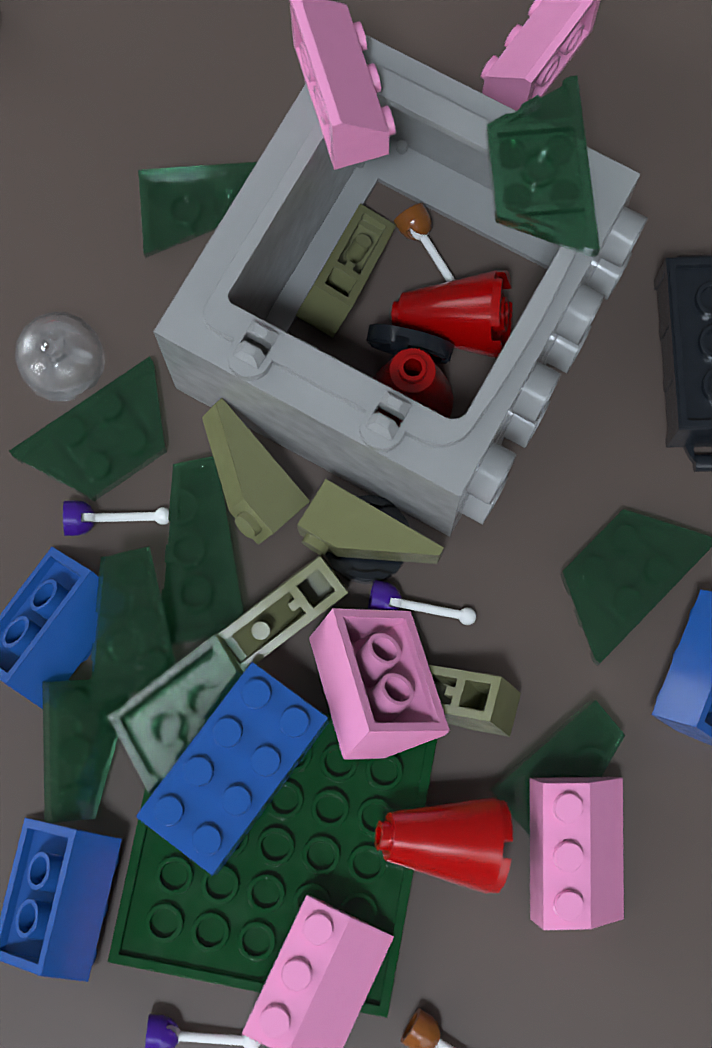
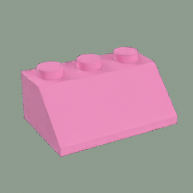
[290,0,396,170]
[481,0,601,117]
[309,608,450,759]
[530,777,624,930]
[242,894,394,1048]

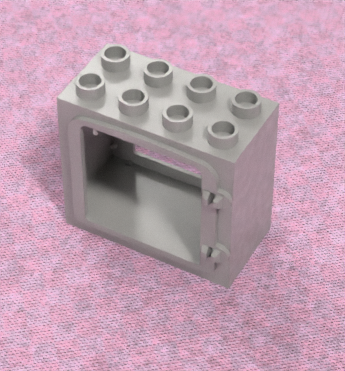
[153,34,648,537]

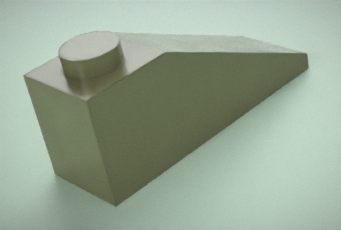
[295,204,396,338]
[202,398,310,545]
[297,479,444,564]
[210,554,348,677]
[429,665,521,737]

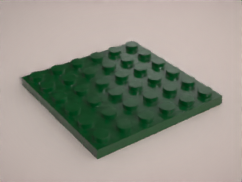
[107,683,437,1018]

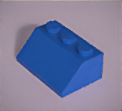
[0,547,128,711]
[652,589,712,746]
[0,818,122,982]

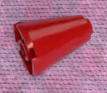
[391,270,513,359]
[372,348,453,427]
[375,797,513,894]

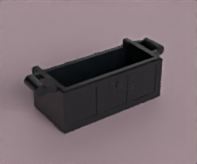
[654,254,712,472]

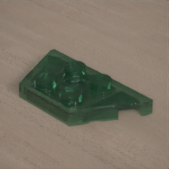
[485,75,600,257]
[9,356,167,501]
[560,509,712,666]

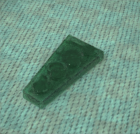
[157,456,245,648]

